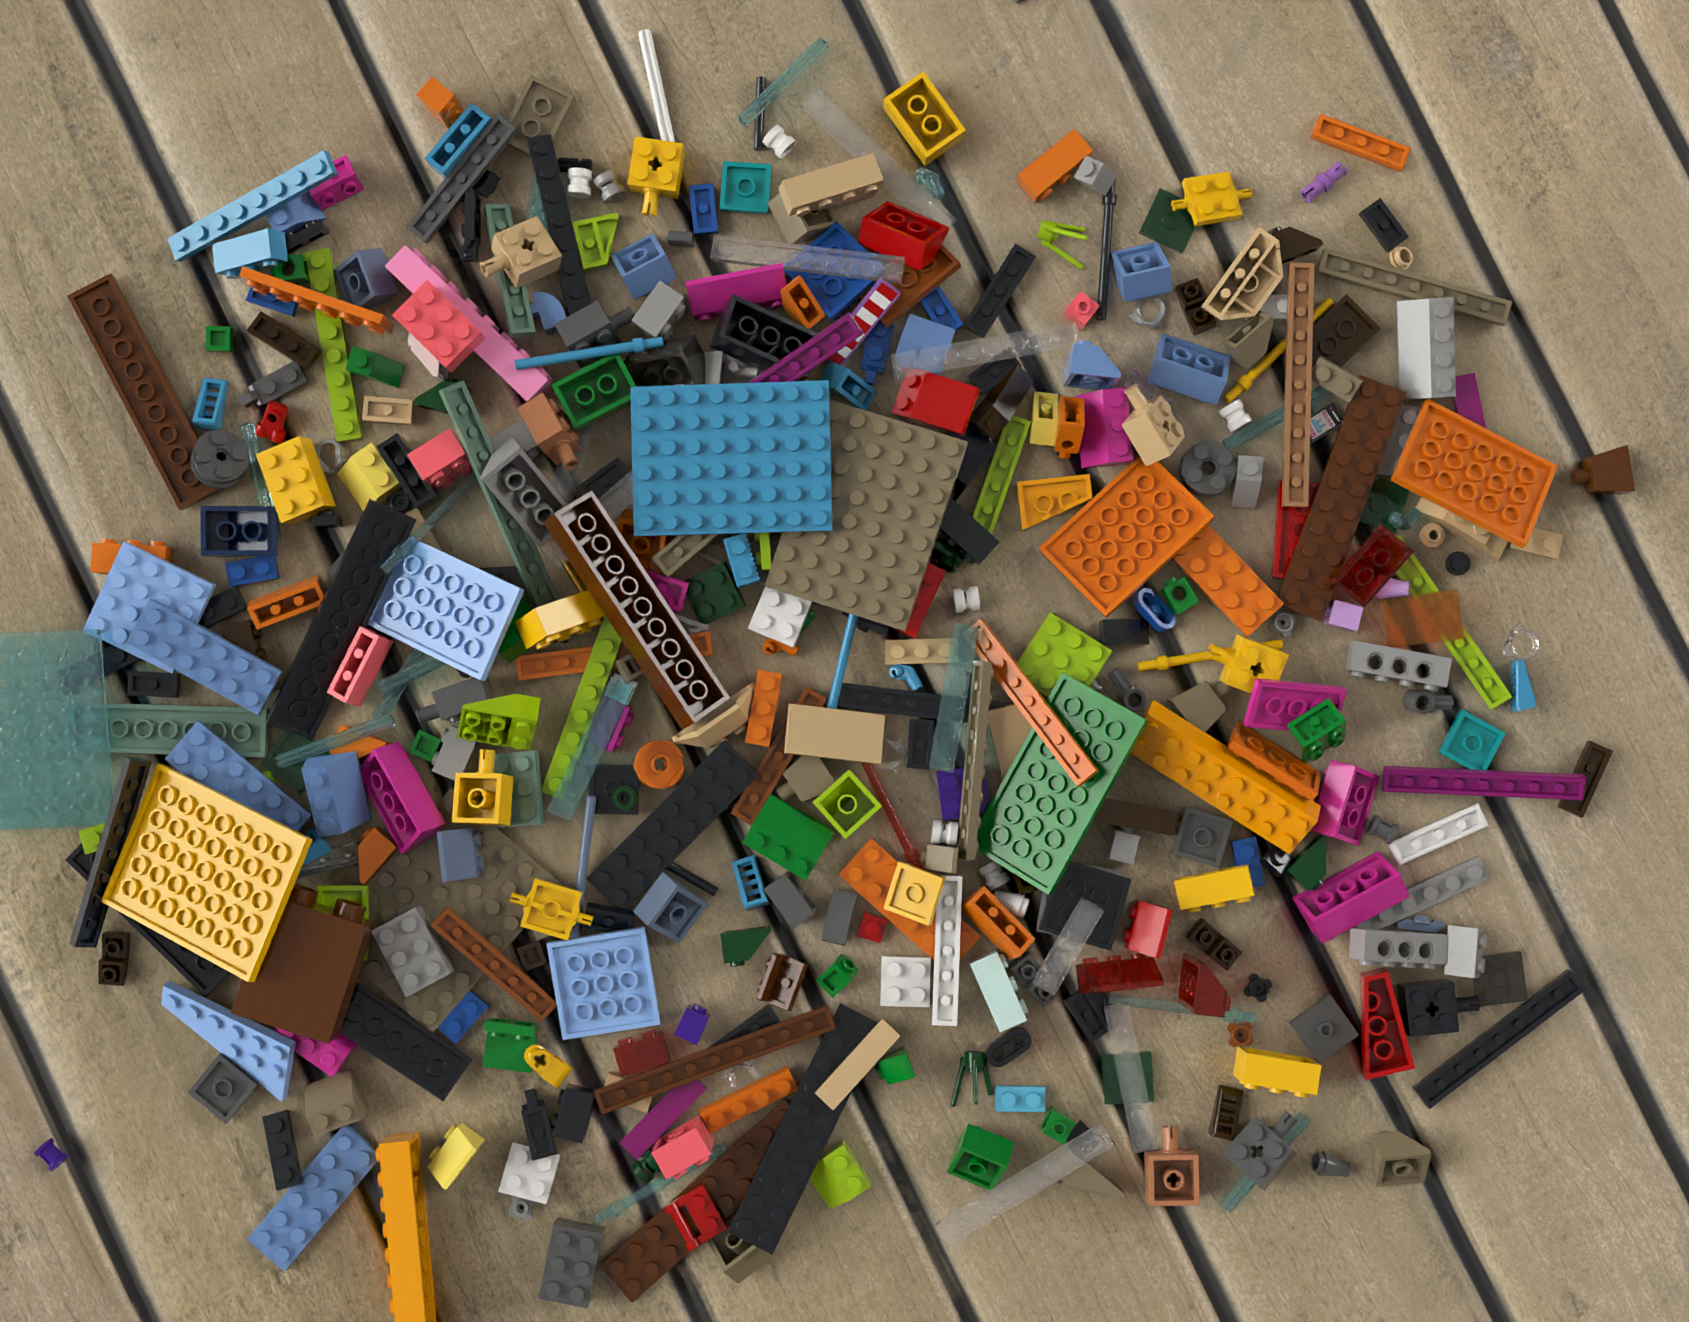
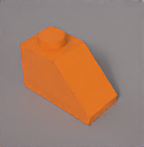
[780,275,826,329]
[329,725,391,761]
[358,827,398,885]

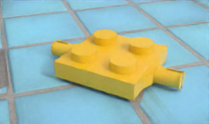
[1171,171,1252,226]
[509,878,594,940]

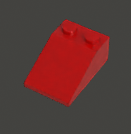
[891,368,980,435]

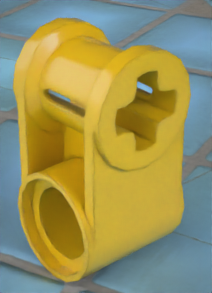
[524,1044,573,1089]

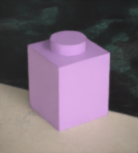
[1323,600,1364,632]

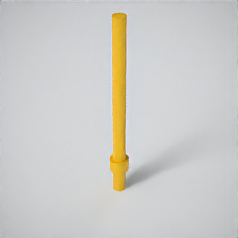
[1223,297,1334,403]
[1137,639,1283,672]

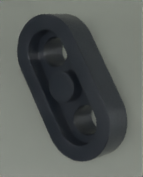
[986,1027,1031,1067]

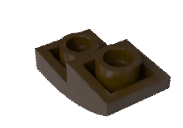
[1175,278,1217,336]
[1185,918,1242,971]
[98,931,130,986]

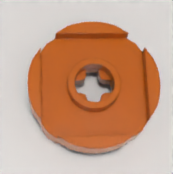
[633,740,684,789]

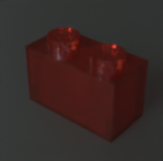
[613,1029,671,1077]

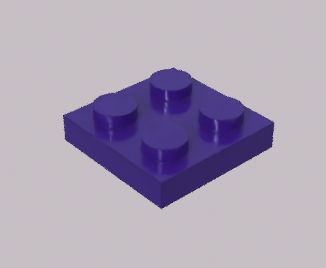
[936,765,990,820]

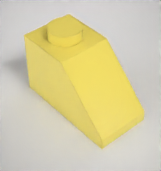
[1030,391,1058,446]

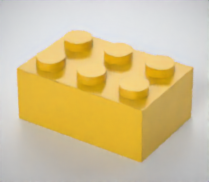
[883,71,966,166]
[256,436,336,525]
[515,590,606,650]
[1233,1046,1322,1098]

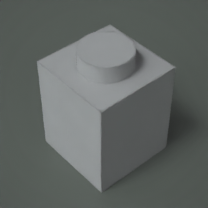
[1074,156,1117,196]
[1106,826,1140,865]

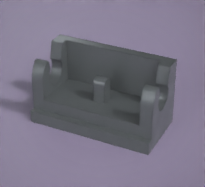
[764,871,818,929]

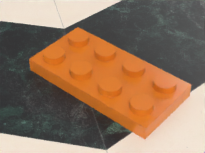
[1228,720,1321,801]

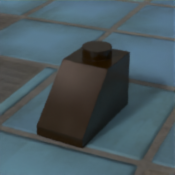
[1268,226,1323,264]

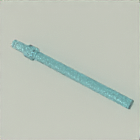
[380,471,478,574]
[1108,994,1256,1023]
[594,1142,728,1225]

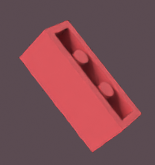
[327,626,394,707]

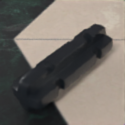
[557,157,593,172]

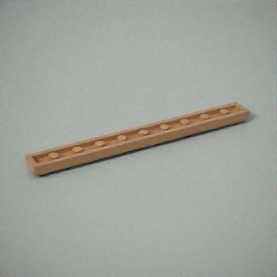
[1282,262,1315,508]

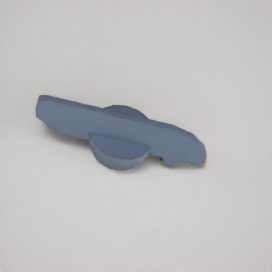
[1396,915,1445,933]

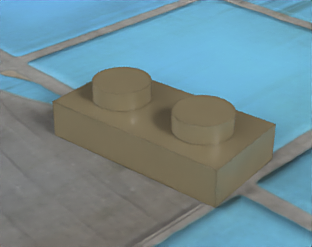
[1312,356,1364,403]

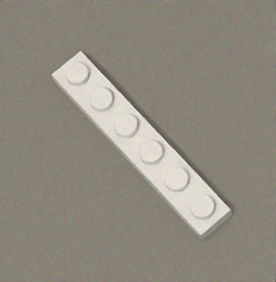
[932,875,962,1026]

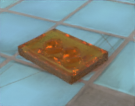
[1382,589,1464,647]

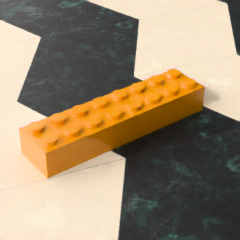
[1131,700,1321,854]
[376,1131,437,1322]

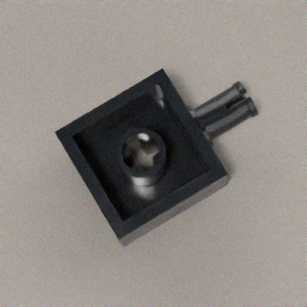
[1397,979,1480,1037]

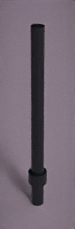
[1096,178,1117,321]

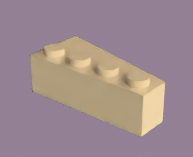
[779,153,884,217]

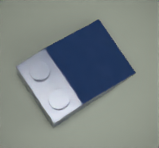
[200,506,278,557]

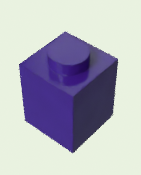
[674,1004,710,1045]

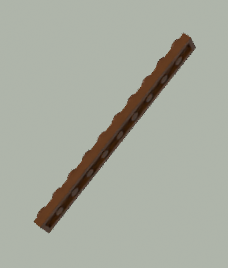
[594,1004,836,1114]

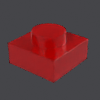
[857,912,888,943]

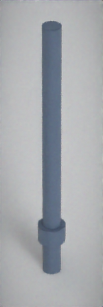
[569,795,596,938]

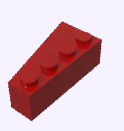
[1360,967,1415,1080]

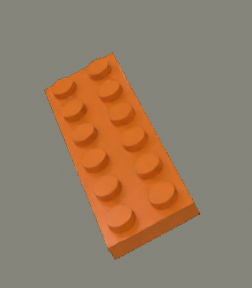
[239,267,394,335]
[1171,525,1284,638]
[838,838,981,961]

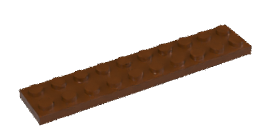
[67,273,224,511]
[1277,375,1407,621]
[599,1098,790,1303]

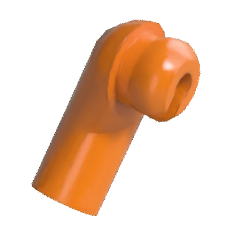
[762,638,800,657]

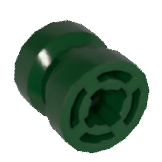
[631,1148,661,1184]

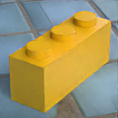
[1174,864,1255,913]

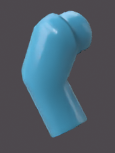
[889,664,923,691]

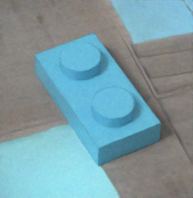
[995,1085,1045,1112]

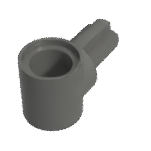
[1108,667,1146,711]
[1402,690,1454,714]

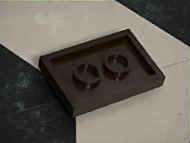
[1312,294,1381,367]

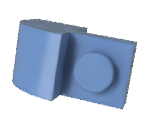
[530,292,567,335]

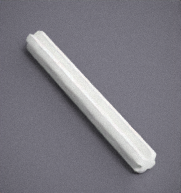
[638,29,675,142]

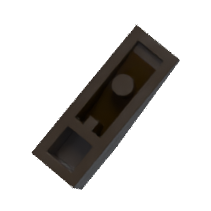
[970,364,1034,440]

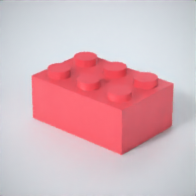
[392,280,486,373]
[407,428,474,490]
[651,1114,715,1180]

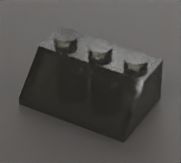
[623,335,705,387]

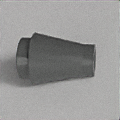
[1311,1151,1351,1177]

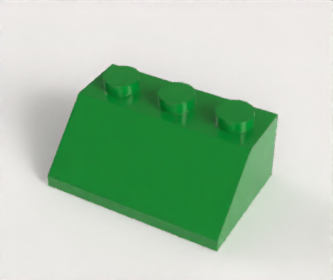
[742,794,835,881]

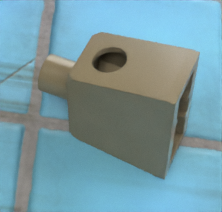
[1168,681,1231,732]
[776,756,835,802]

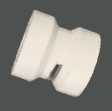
[762,124,796,159]
[566,168,592,198]
[1219,399,1252,432]
[953,586,980,613]
[931,820,958,847]

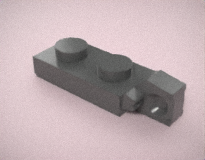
[239,362,309,408]

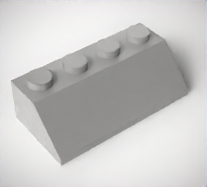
[1396,297,1456,399]
[480,438,568,548]

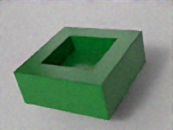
[205,326,233,353]
[409,729,442,762]

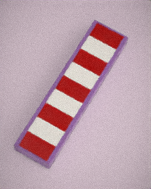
[828,277,900,366]

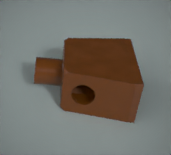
[1571,445,1635,495]

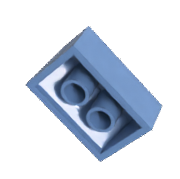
[1147,333,1231,405]
[1063,340,1121,390]
[302,751,372,837]

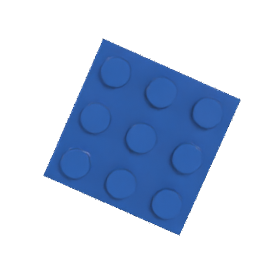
[783,221,886,322]

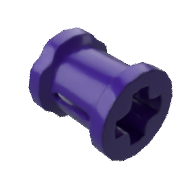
[34,1138,69,1171]

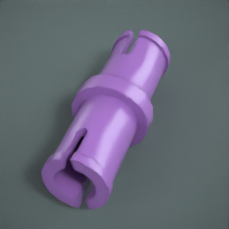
[1300,162,1347,203]

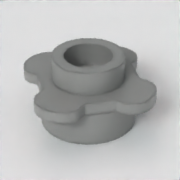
[1268,609,1297,637]
[508,1196,535,1221]

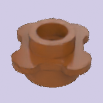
[1227,1021,1253,1047]

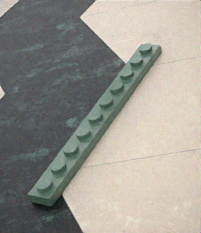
[439,381,560,608]

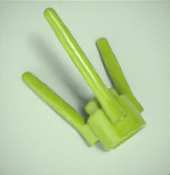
[1037,220,1087,270]

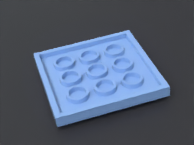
[82,542,216,674]
[547,926,661,1040]

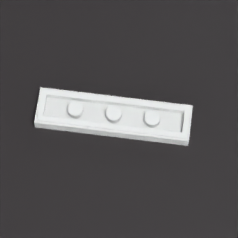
[1388,803,1489,865]

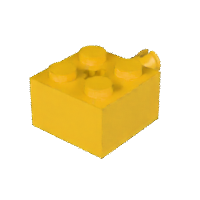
[627,136,685,217]
[1206,634,1289,693]
[452,749,514,826]

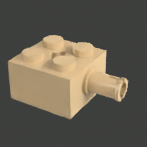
[480,216,562,289]
[1122,383,1185,466]

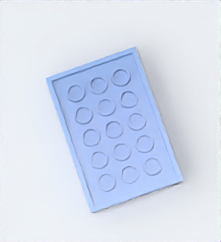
[367,536,524,681]

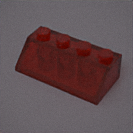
[1177,953,1231,1018]

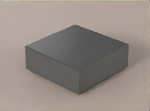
[668,231,694,247]

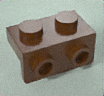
[757,953,808,1011]

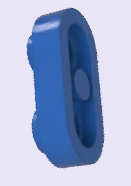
[1133,588,1176,632]

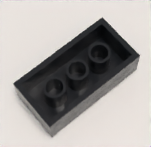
[709,294,818,381]

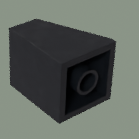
[945,422,998,502]

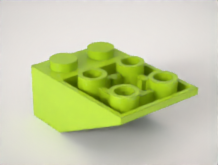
[456,694,541,751]

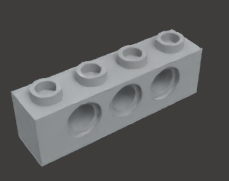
[1344,641,1452,692]
[1349,928,1448,969]

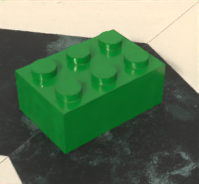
[551,354,636,433]

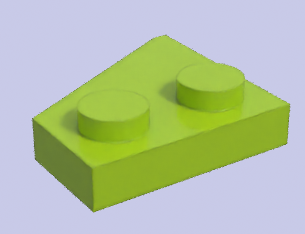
[572,212,618,271]

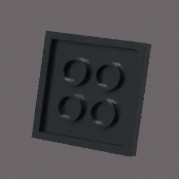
[1038,861,1132,951]

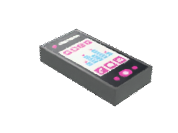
[1310,402,1343,444]

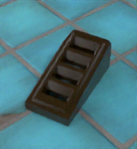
[1208,1085,1243,1141]

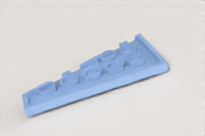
[161,981,296,1102]

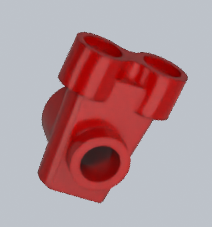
[255,401,289,443]

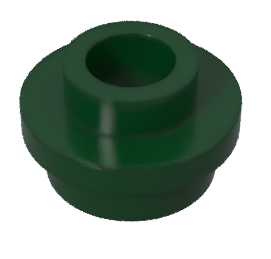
[613,786,638,810]

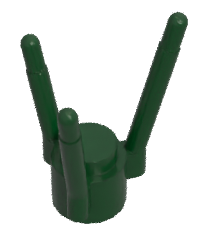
[951,1051,993,1107]

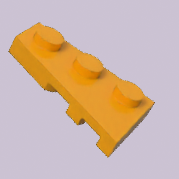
[1016,474,1092,531]

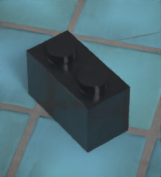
[551,1083,596,1143]

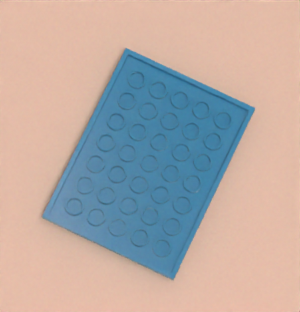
[630,380,833,537]

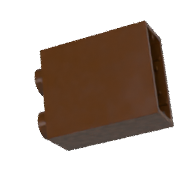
[231,884,376,1044]

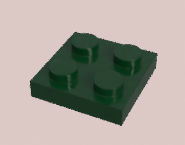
[685,561,746,625]

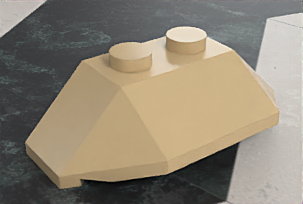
[1201,227,1283,321]
[1414,497,1509,560]
[672,682,755,748]

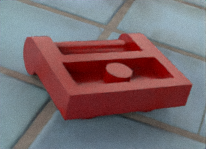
[664,1183,728,1251]

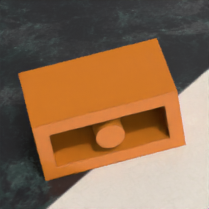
[416,76,463,128]

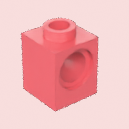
[1063,291,1100,331]

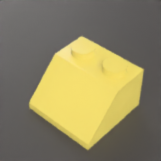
[337,442,403,512]
[427,1122,485,1190]

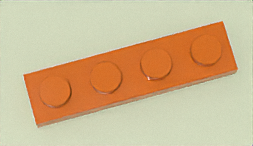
[699,1065,798,1133]

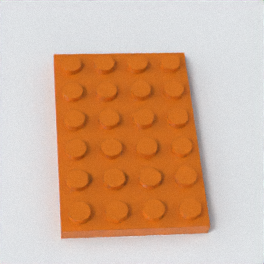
[1390,398,1558,549]
[1038,455,1214,618]

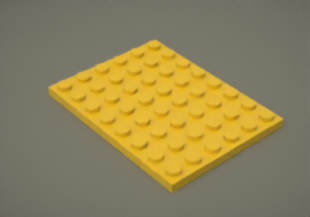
[101,763,313,982]

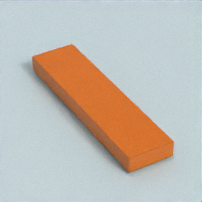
[1310,114,1411,172]

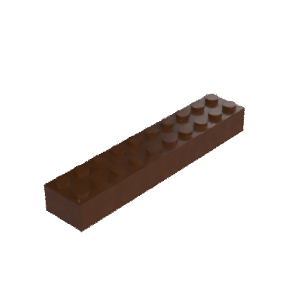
[543,490,730,730]

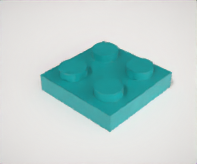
[720,161,772,215]
[1437,710,1506,770]

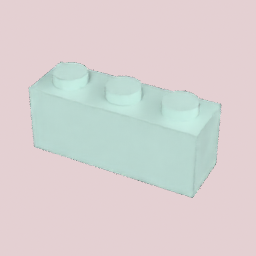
[968,950,1028,1032]

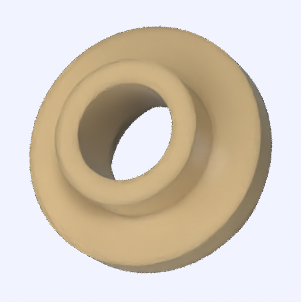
[1390,246,1413,270]
[1419,523,1445,548]

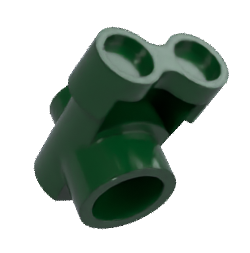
[931,538,964,573]

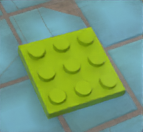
[1017,612,1113,698]

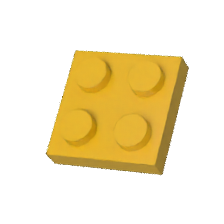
[883,861,946,926]

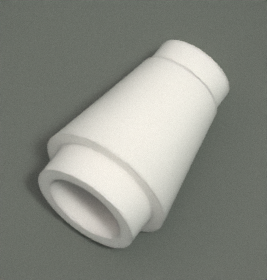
[994,890,1030,918]

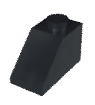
[1099,619,1149,645]

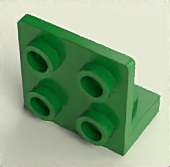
[1287,698,1346,762]
[483,1017,539,1073]

